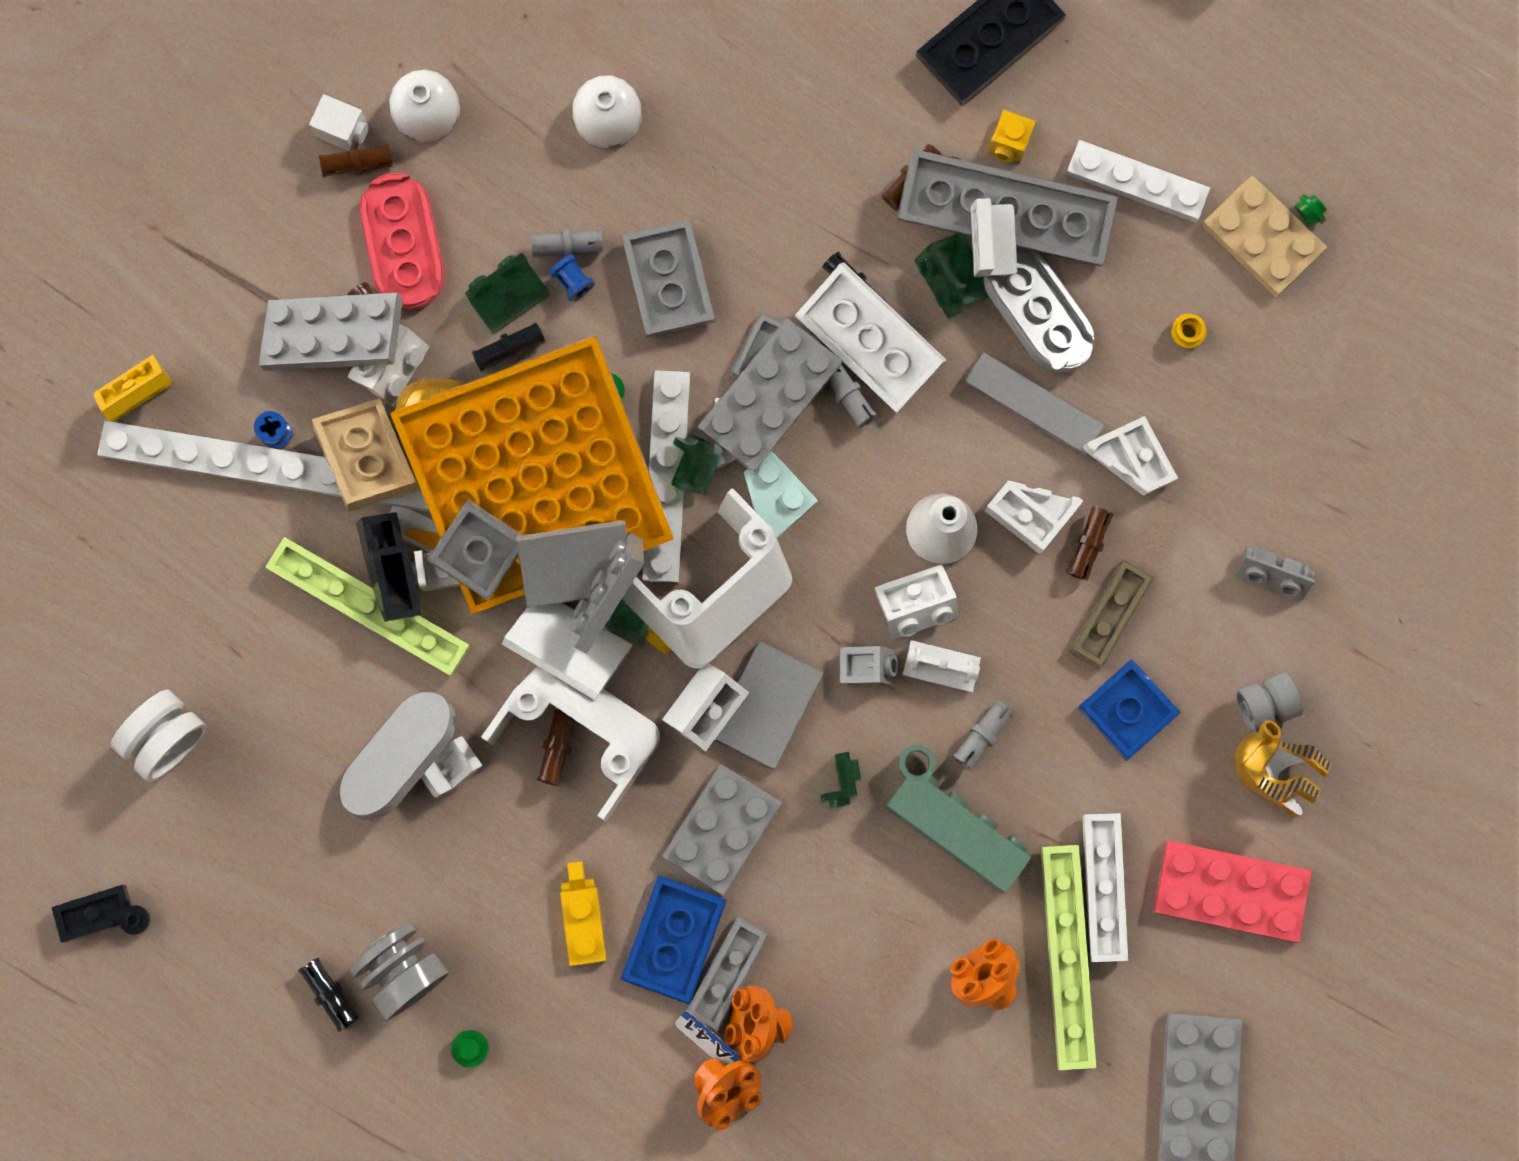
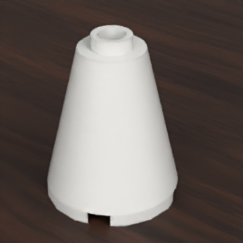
[906,494,977,565]

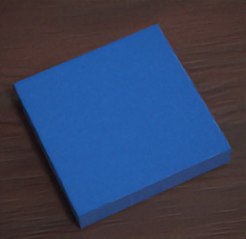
[1077,659,1181,761]

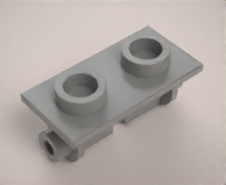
[1235,545,1315,600]

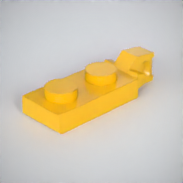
[560,861,607,966]

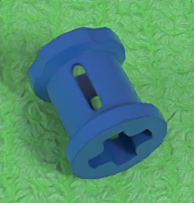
[549,254,595,302]
[254,411,293,449]

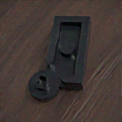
[51,884,151,943]

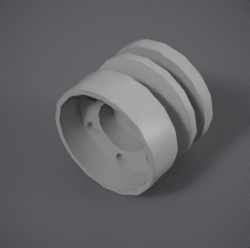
[349,922,450,1021]

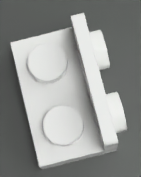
[875,564,959,639]

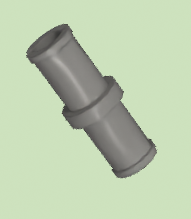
[531,229,603,257]
[828,365,877,428]
[952,700,1014,771]

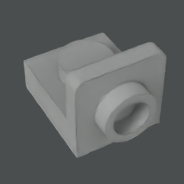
[840,646,898,685]

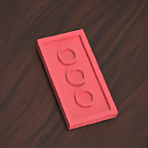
[1153,840,1312,943]

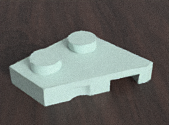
[744,452,818,540]

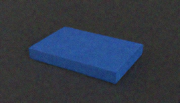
[620,875,727,1005]

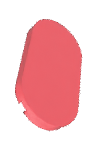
[359,173,445,310]

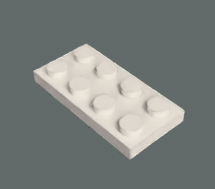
[795,262,946,413]

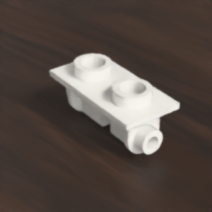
[903,640,981,693]

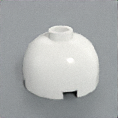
[389,69,460,143]
[572,75,642,148]

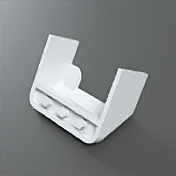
[622,488,792,668]
[482,666,660,823]

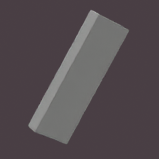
[687,917,770,1032]

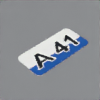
[675,1011,740,1065]

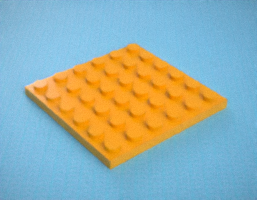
[390,335,674,614]

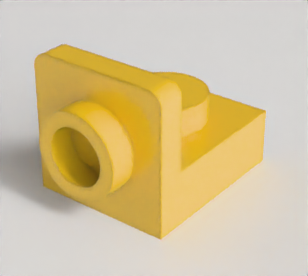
[988,109,1036,163]

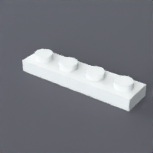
[1066,140,1210,223]
[1082,813,1128,962]

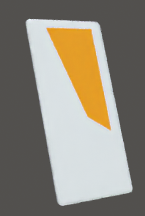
[389,506,441,552]

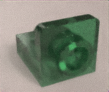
[604,599,650,647]

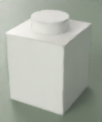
[309,94,368,151]

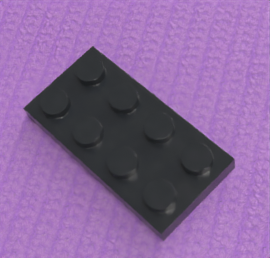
[916,0,1066,106]

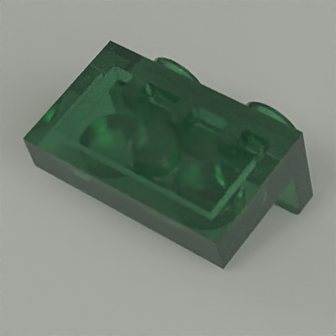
[915,234,989,319]
[465,253,550,335]

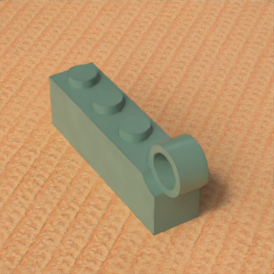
[885,745,1032,894]

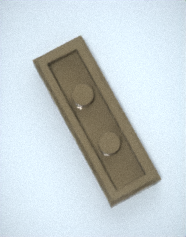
[1069,559,1154,670]

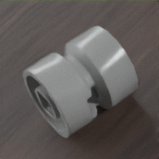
[1235,672,1303,733]

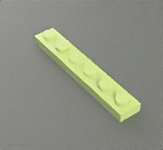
[265,537,471,677]
[1041,845,1096,1070]

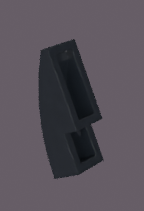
[356,512,421,622]

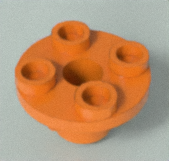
[950,938,1020,1011]
[724,986,793,1062]
[694,1058,762,1131]

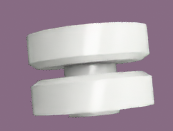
[110,689,207,783]

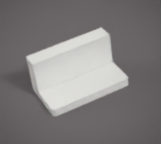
[971,198,1017,277]

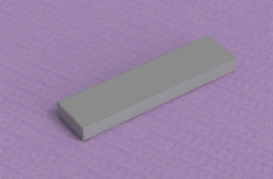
[964,352,1104,457]

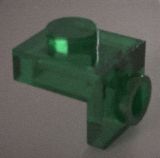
[671,435,721,494]
[819,752,861,809]

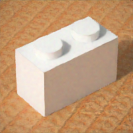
[662,664,749,751]

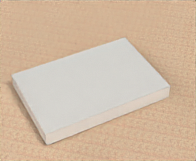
[502,602,632,700]

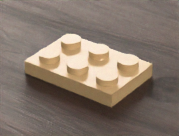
[1201,175,1327,298]
[312,398,417,512]

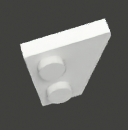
[1083,416,1178,496]
[984,480,1083,554]

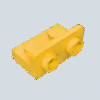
[93,355,173,422]

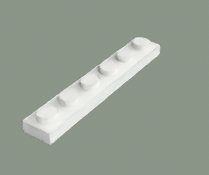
[643,370,690,584]

